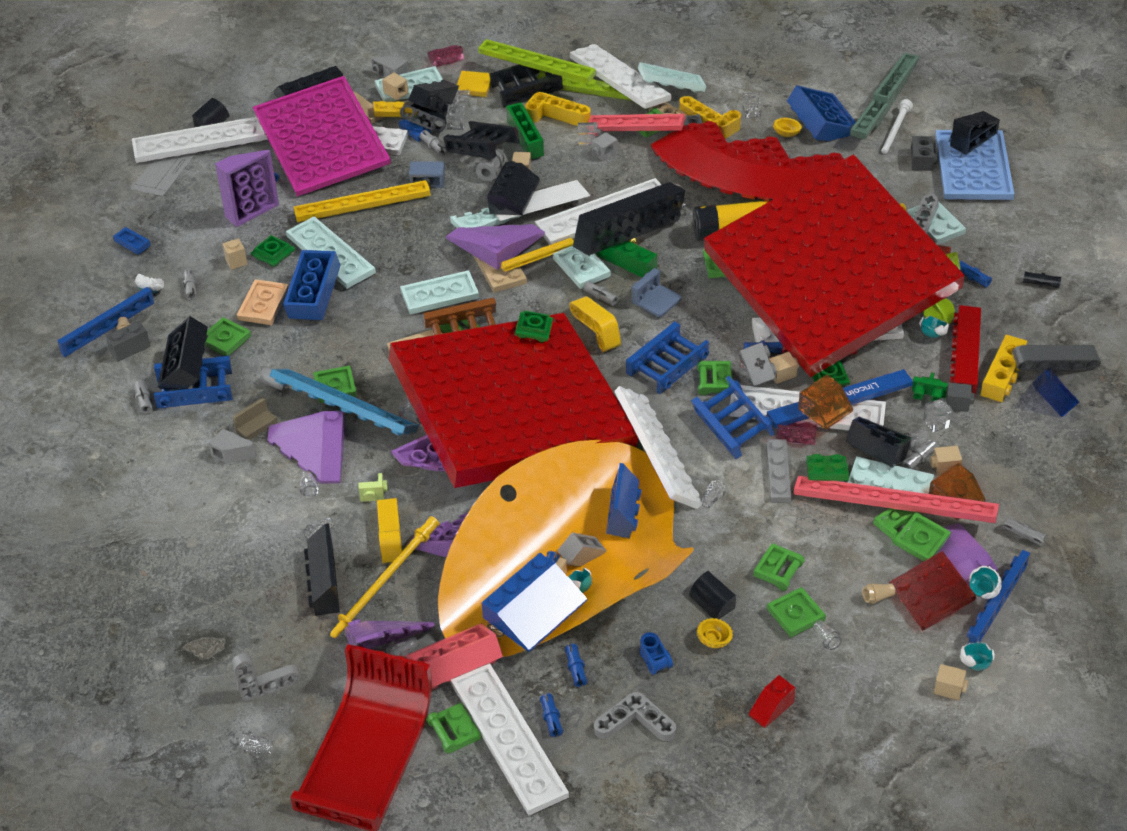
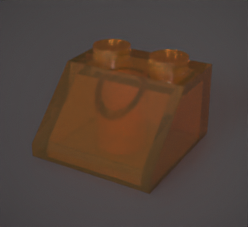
[798,375,853,430]
[929,463,986,521]

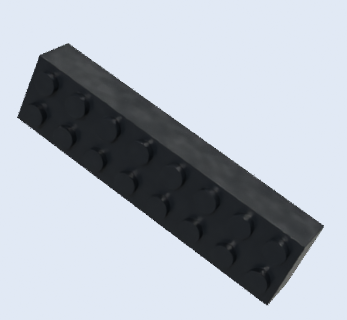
[573,182,686,256]

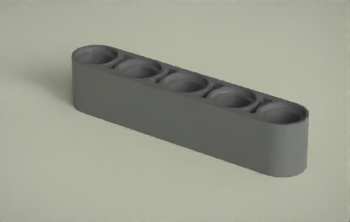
[1012,345,1101,371]

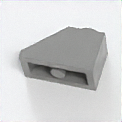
[557,533,607,566]

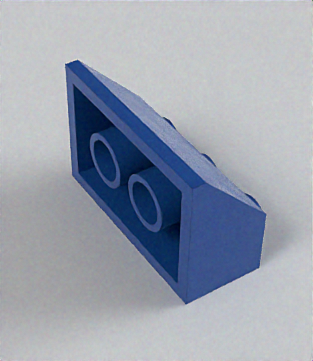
[606,463,641,539]

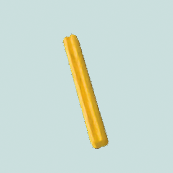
[501,238,574,272]

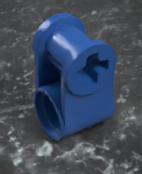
[640,632,673,675]

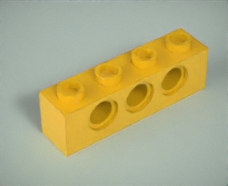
[980,334,1028,402]

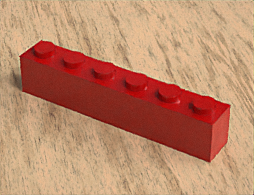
[949,305,981,398]

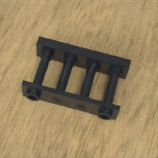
[489,55,564,108]
[443,121,520,159]

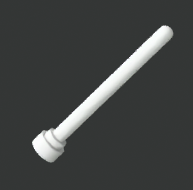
[881,99,913,154]

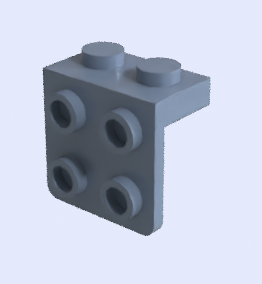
[631,268,681,317]

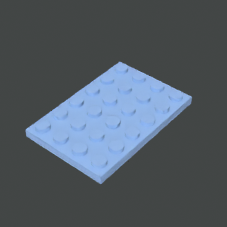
[935,130,1015,200]

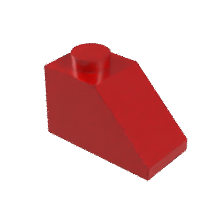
[749,675,796,728]

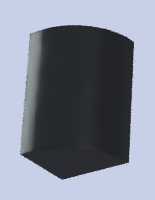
[192,98,230,127]
[689,571,736,620]

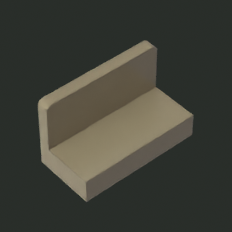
[233,398,278,440]

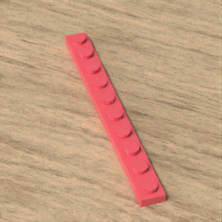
[794,476,999,523]

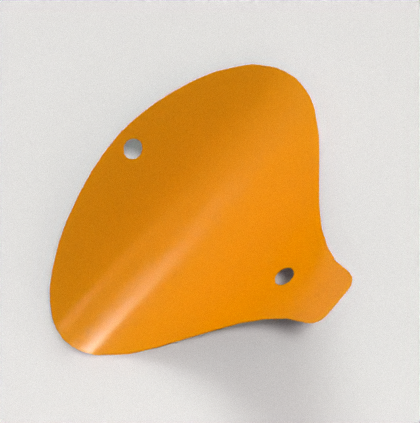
[438,440,694,657]

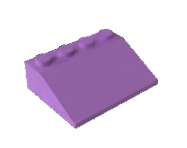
[215,150,279,227]

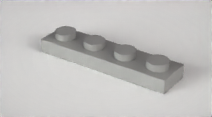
[767,439,791,503]

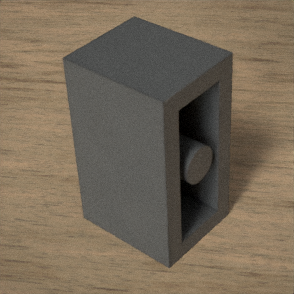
[106,321,151,362]

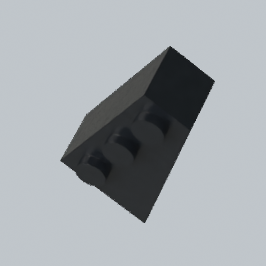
[408,80,459,116]
[950,111,1000,155]
[846,416,912,468]

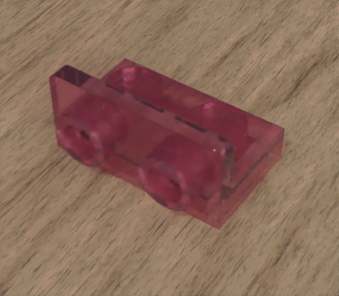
[427,45,463,67]
[776,422,817,445]

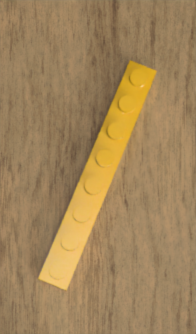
[293,180,431,222]

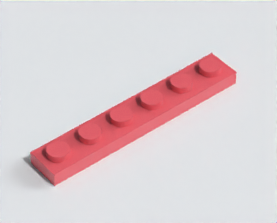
[587,114,686,132]

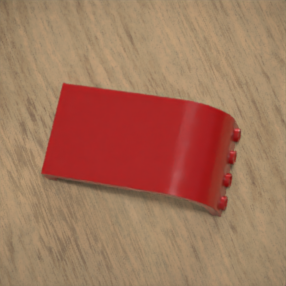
[290,644,432,831]

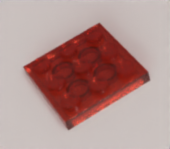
[889,551,977,631]

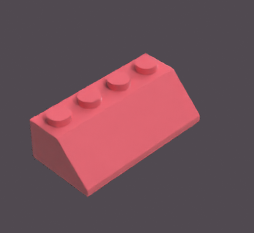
[404,623,503,690]

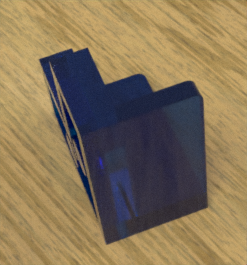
[1032,368,1080,417]

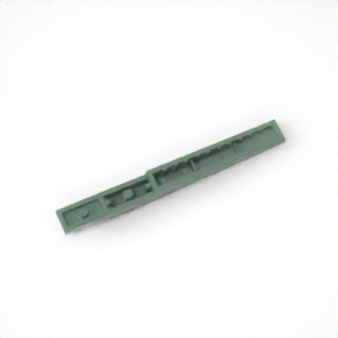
[850,52,920,139]

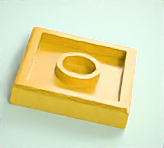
[456,71,491,97]

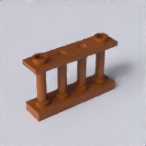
[423,297,496,335]

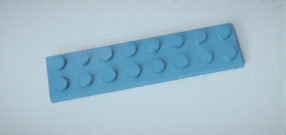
[270,369,419,436]

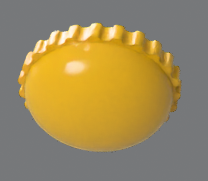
[773,118,802,137]
[696,618,733,648]

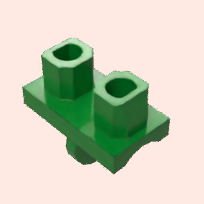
[911,372,948,404]

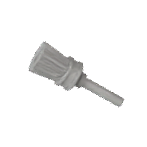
[475,142,506,182]

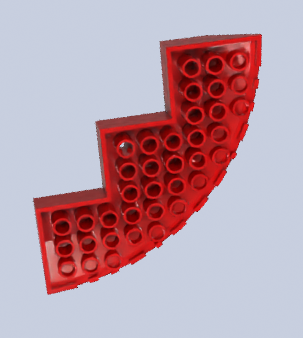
[651,121,844,202]

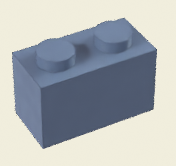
[409,162,445,188]

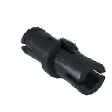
[1023,271,1061,288]

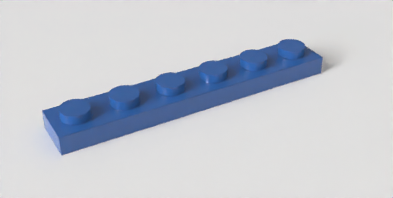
[57,287,154,357]
[967,550,1030,644]

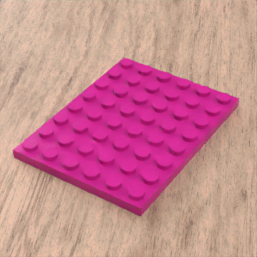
[253,76,391,196]

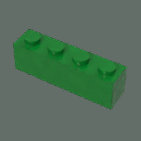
[506,102,544,159]
[595,241,657,278]

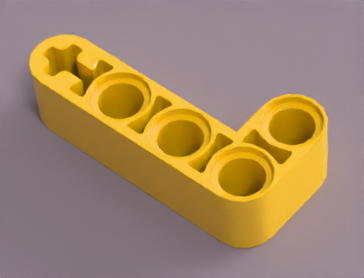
[525,92,591,127]
[679,96,741,139]
[569,296,621,352]
[377,498,402,563]

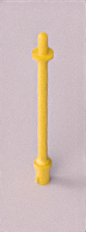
[330,516,440,638]

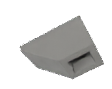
[371,55,408,78]
[209,429,256,464]

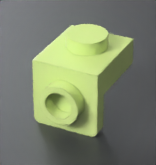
[358,473,388,502]

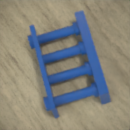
[626,321,709,394]
[154,356,233,409]
[691,376,774,459]

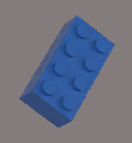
[283,250,341,320]

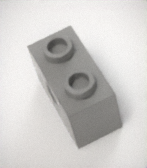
[740,342,777,386]

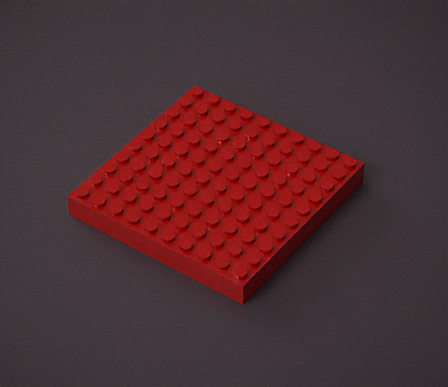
[704,154,965,377]
[389,313,638,488]

